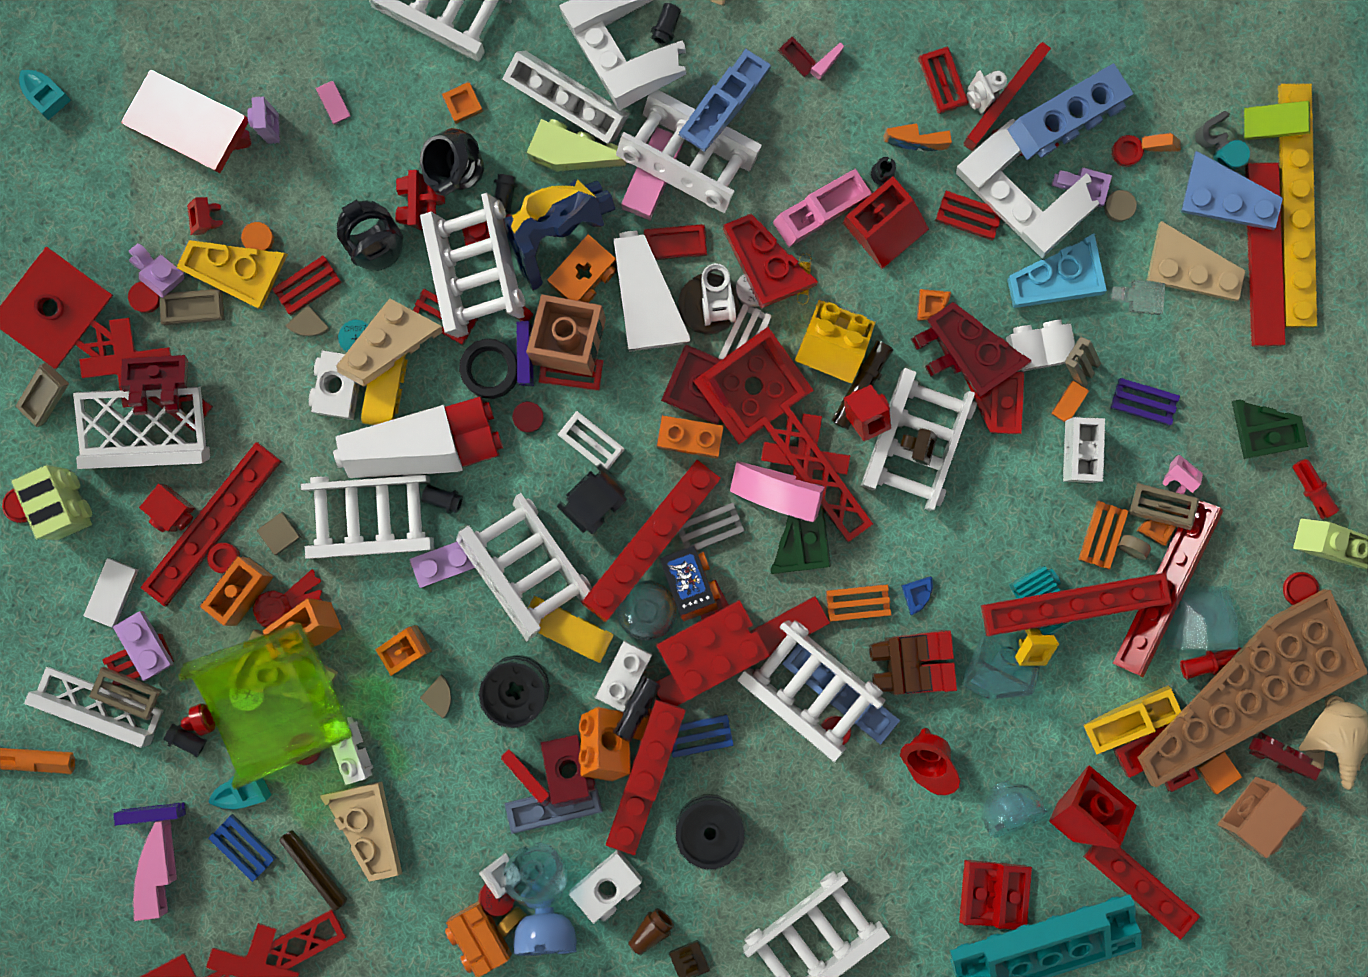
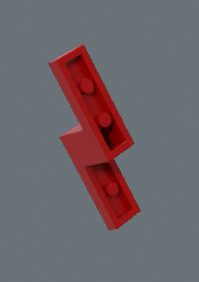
[605,699,686,856]

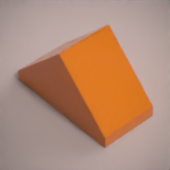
[375,625,432,676]

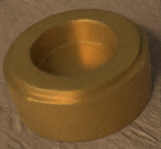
[496,907,527,937]

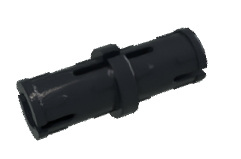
[613,676,661,742]

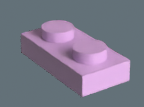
[248,97,280,144]
[409,542,475,588]
[113,611,174,681]

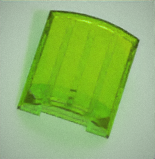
[178,622,353,790]

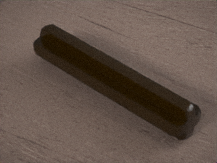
[279,830,347,911]

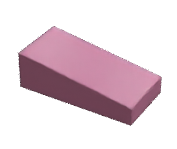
[810,43,844,80]
[316,80,351,125]

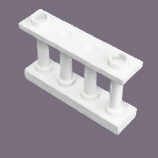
[368,0,512,62]
[616,90,762,213]
[420,193,525,338]
[861,368,977,511]
[301,474,434,559]
[456,493,592,641]
[737,620,886,762]
[743,871,890,977]

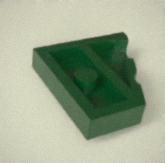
[1231,399,1308,459]
[771,505,831,574]

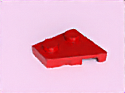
[964,372,1024,435]

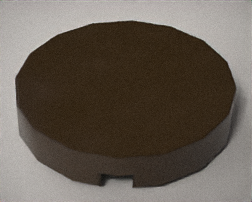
[678,273,739,335]

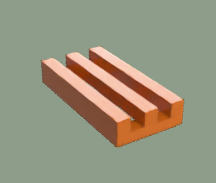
[1078,501,1128,569]
[826,584,891,622]

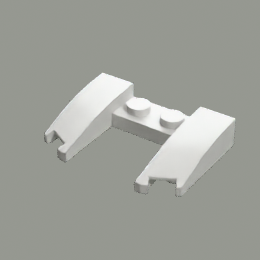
[559,0,686,111]
[956,119,1099,258]

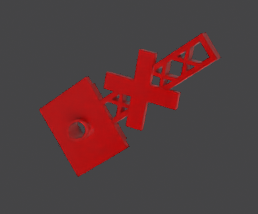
[0,246,213,431]
[693,327,873,542]
[140,909,346,977]

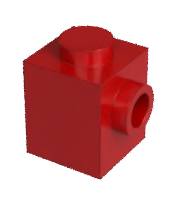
[844,385,892,442]
[139,483,195,533]

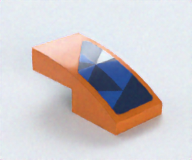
[884,123,952,151]

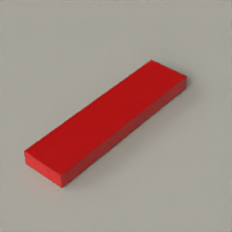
[963,42,1051,151]
[1083,845,1201,940]

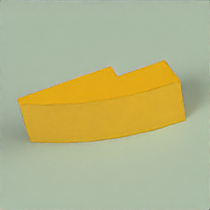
[1084,685,1181,755]

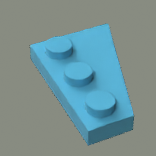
[1008,234,1107,308]

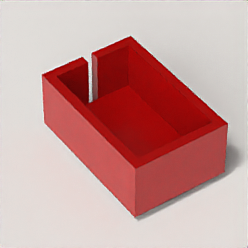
[656,600,770,701]

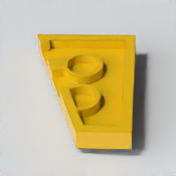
[176,240,288,309]

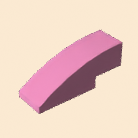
[621,127,685,221]
[773,168,872,247]
[730,461,824,522]
[133,820,177,921]

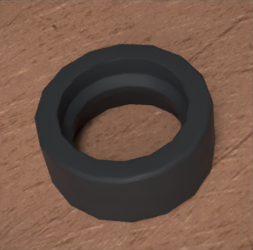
[459,339,517,399]

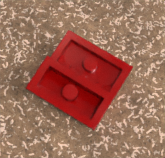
[959,860,1032,929]

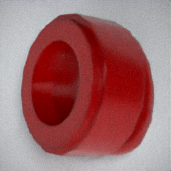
[180,703,216,736]

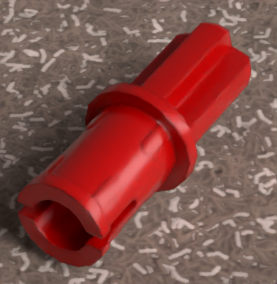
[1293,459,1339,519]
[1180,646,1241,680]

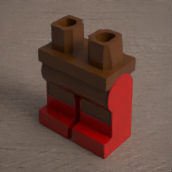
[869,630,957,695]

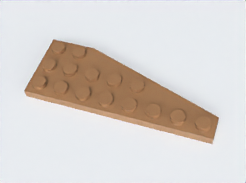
[1138,589,1368,787]

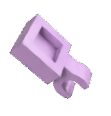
[1052,168,1112,207]
[129,243,184,298]

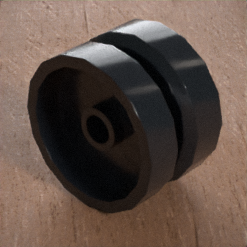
[676,794,745,870]

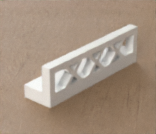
[24,667,164,748]

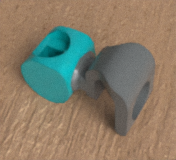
[1195,111,1250,171]

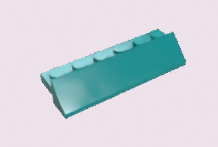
[950,894,1142,977]

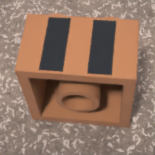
[526,294,606,376]
[1217,777,1307,858]

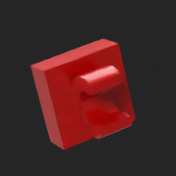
[187,197,223,235]

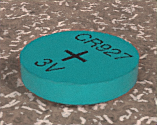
[338,320,368,352]

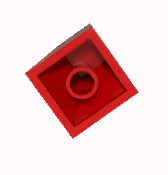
[1049,765,1137,849]

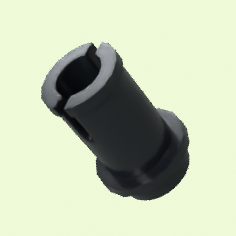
[651,3,682,45]
[870,157,896,186]
[493,174,518,214]
[421,484,463,514]
[163,724,207,758]

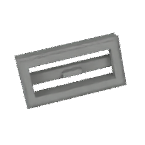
[679,503,744,550]

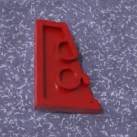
[723,214,818,309]

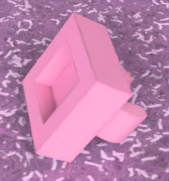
[1163,454,1203,494]

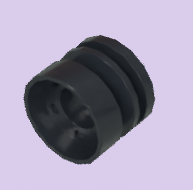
[478,655,550,728]

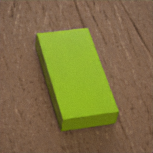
[1244,101,1310,140]

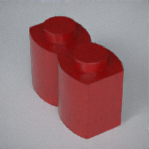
[445,396,503,467]

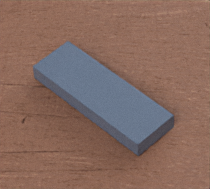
[505,781,603,834]

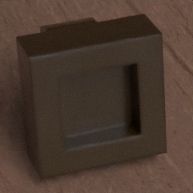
[900,428,938,466]
[669,940,710,977]

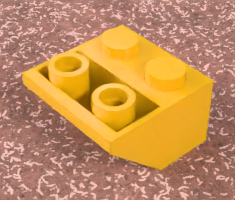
[795,300,875,384]

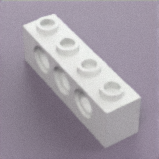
[502,51,630,144]

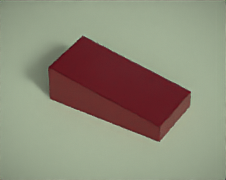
[777,36,817,77]

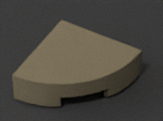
[285,305,330,336]
[420,674,451,719]

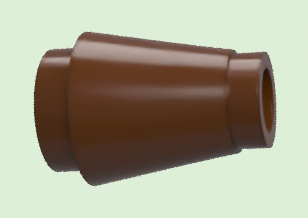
[628,908,674,955]

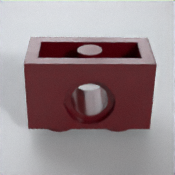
[540,735,596,808]

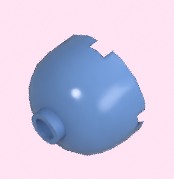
[514,907,576,956]

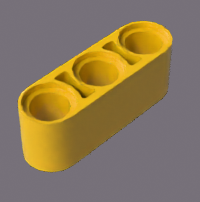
[361,352,409,425]
[527,595,614,663]

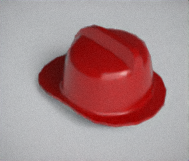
[900,728,960,795]

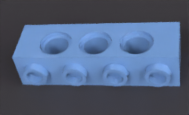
[1007,63,1134,160]

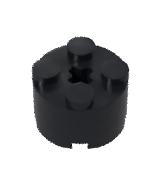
[556,463,627,534]

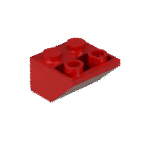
[842,176,929,269]

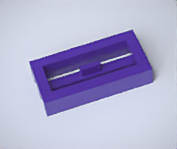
[516,321,534,386]
[1110,378,1180,426]
[113,802,186,826]

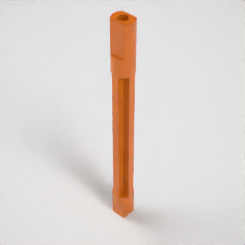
[0,748,75,774]

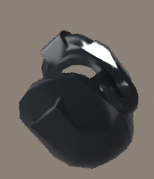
[420,128,484,196]
[337,199,404,271]

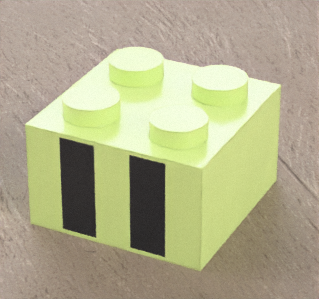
[11,465,92,540]

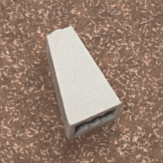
[614,231,690,352]
[333,405,462,478]

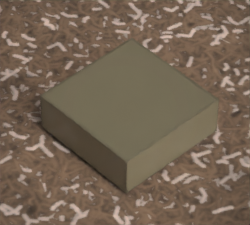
[256,512,301,555]

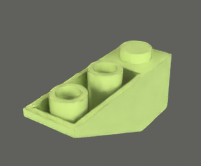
[527,119,627,171]
[1293,519,1368,570]

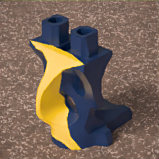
[504,179,615,291]

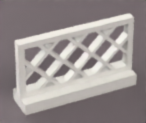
[73,387,210,469]

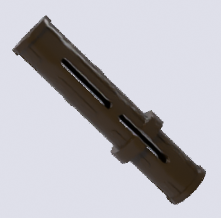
[831,340,894,430]

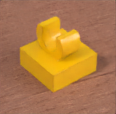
[1015,628,1059,666]

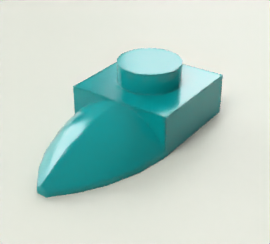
[19,70,71,120]
[209,768,272,809]

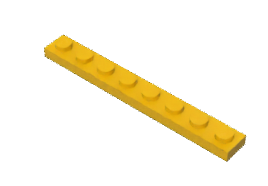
[1278,84,1317,327]

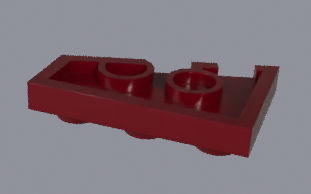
[926,302,1032,397]

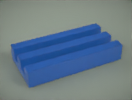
[672,714,734,758]
[208,814,277,882]

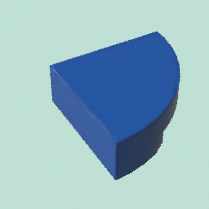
[901,576,933,615]

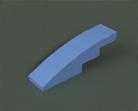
[679,49,771,152]
[782,644,900,744]

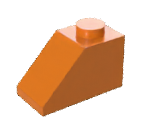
[263,598,342,658]

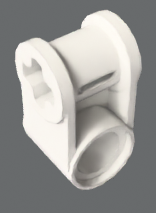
[701,263,736,326]

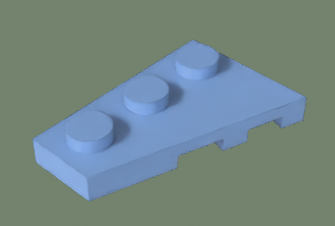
[1181,151,1283,230]

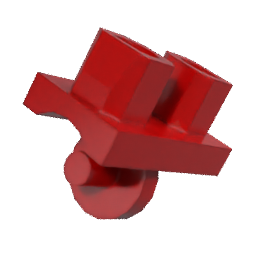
[395,169,445,231]

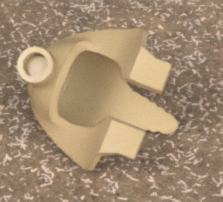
[1298,695,1368,790]

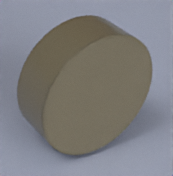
[1104,190,1137,222]
[1118,535,1151,560]

